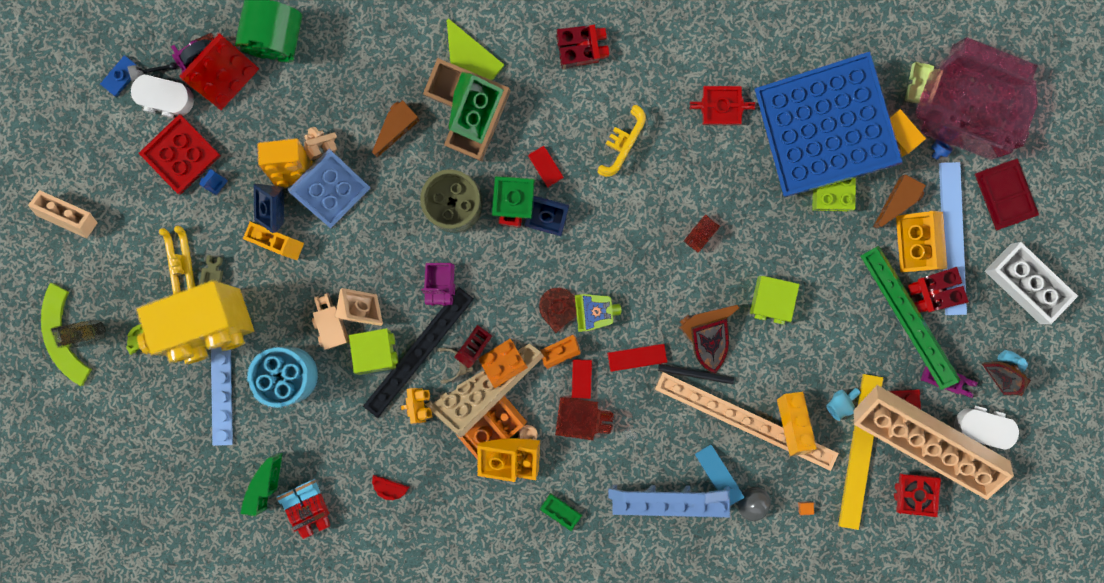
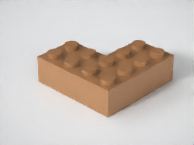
[423,58,511,162]

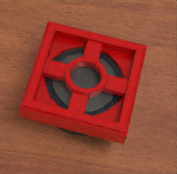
[894,473,941,517]

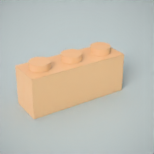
[28,190,98,238]

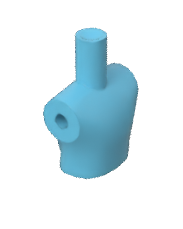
[998,350,1028,372]
[826,388,861,421]

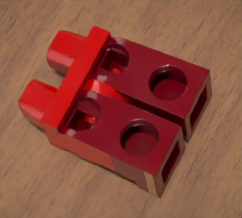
[556,24,610,70]
[908,267,969,312]

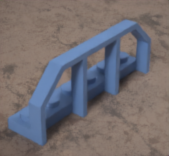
[608,485,730,517]

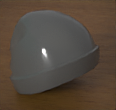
[738,487,771,522]

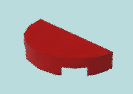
[372,474,409,500]

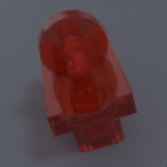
[683,214,720,253]

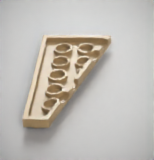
[425,344,544,438]

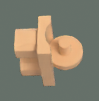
[303,127,337,160]

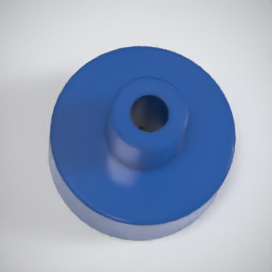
[931,139,953,160]

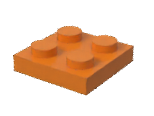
[478,338,528,388]

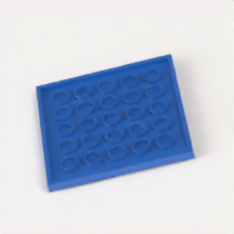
[755,51,902,198]

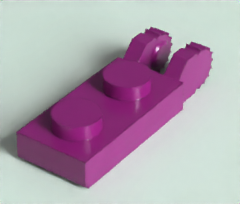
[920,366,978,398]

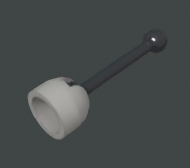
[128,62,177,82]

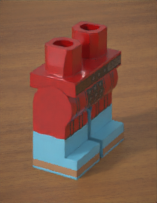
[277,479,330,539]

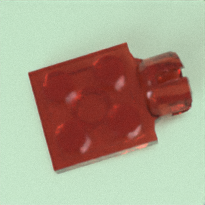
[555,397,614,441]

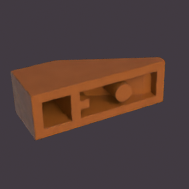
[372,100,420,158]
[873,174,926,228]
[678,305,739,344]

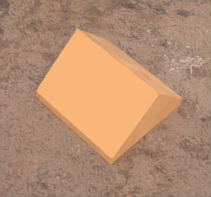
[335,288,383,326]

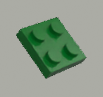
[492,176,535,219]

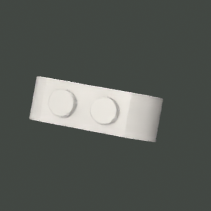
[131,74,194,118]
[954,406,1019,450]

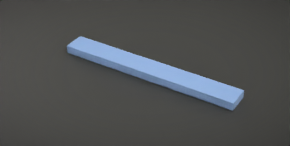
[939,162,967,315]

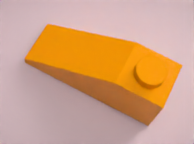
[243,222,304,261]

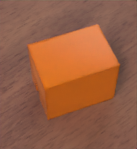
[798,502,814,515]

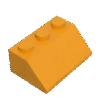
[896,211,947,272]

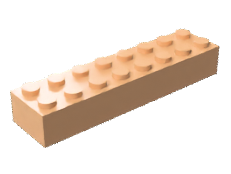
[854,385,1014,500]

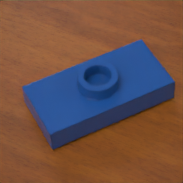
[100,55,138,97]

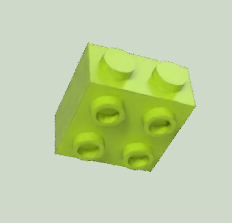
[812,177,856,212]
[750,276,799,325]
[349,328,398,375]

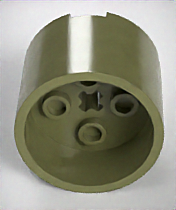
[420,169,483,233]

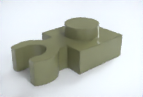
[199,255,223,285]

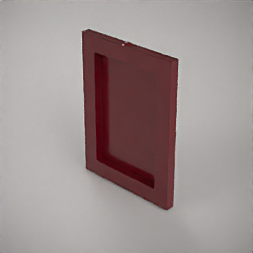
[974,158,1039,231]

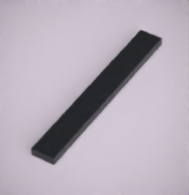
[363,287,474,418]

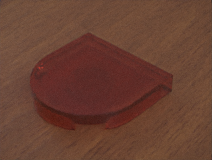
[539,287,577,333]

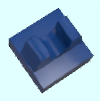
[199,169,228,195]

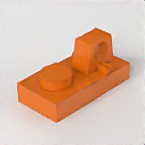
[540,334,581,369]

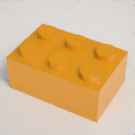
[258,139,313,188]

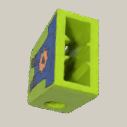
[575,294,621,332]

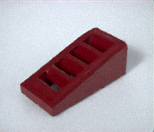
[454,325,492,368]

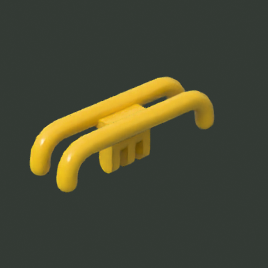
[598,105,646,177]
[159,226,195,295]

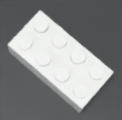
[985,242,1078,324]

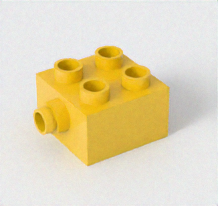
[136,280,255,364]

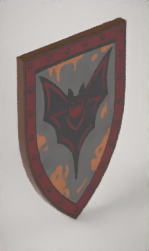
[691,317,729,374]
[982,361,1028,395]

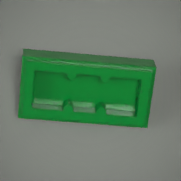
[539,493,582,531]

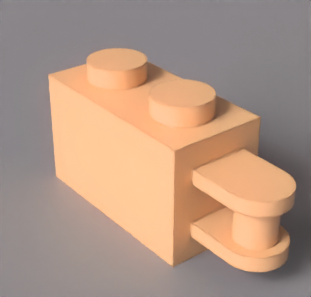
[312,293,350,350]

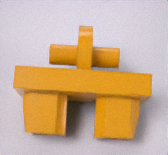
[401,388,432,424]

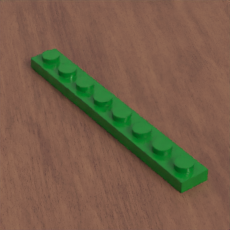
[860,246,960,390]

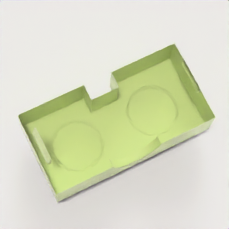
[905,62,934,105]

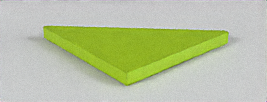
[447,18,504,80]

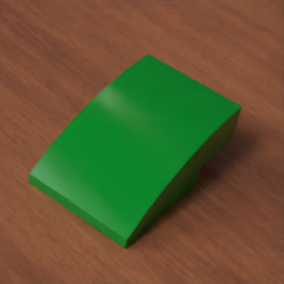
[240,453,283,516]

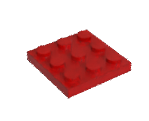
[179,33,259,110]
[138,114,221,195]

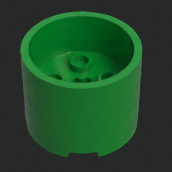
[234,0,303,63]

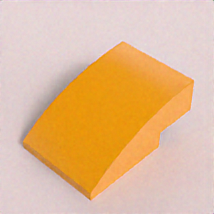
[477,438,540,482]

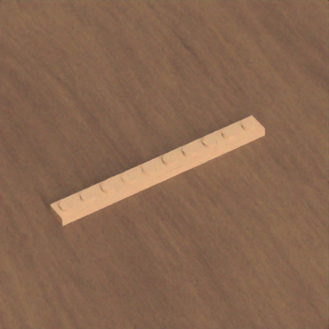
[655,372,839,471]

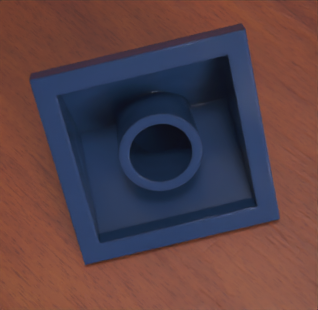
[254,184,284,233]
[525,196,569,236]

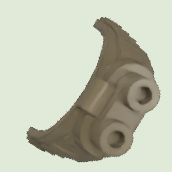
[437,348,473,384]

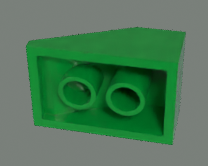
[448,72,504,144]

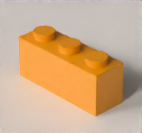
[777,392,817,456]

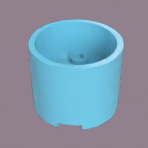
[247,347,318,407]

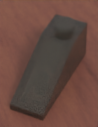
[51,320,106,347]

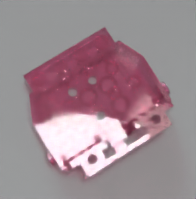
[916,37,1038,160]

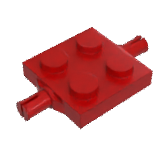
[689,86,755,125]

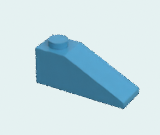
[695,444,744,506]

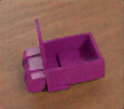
[421,263,455,306]

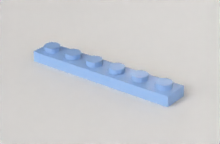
[211,347,233,446]

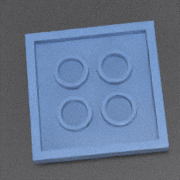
[288,149,370,228]

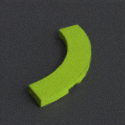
[41,283,92,386]

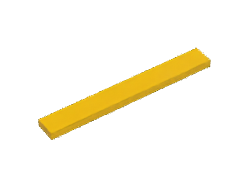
[838,374,883,530]

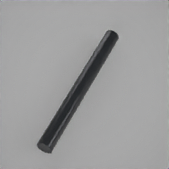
[658,364,734,384]

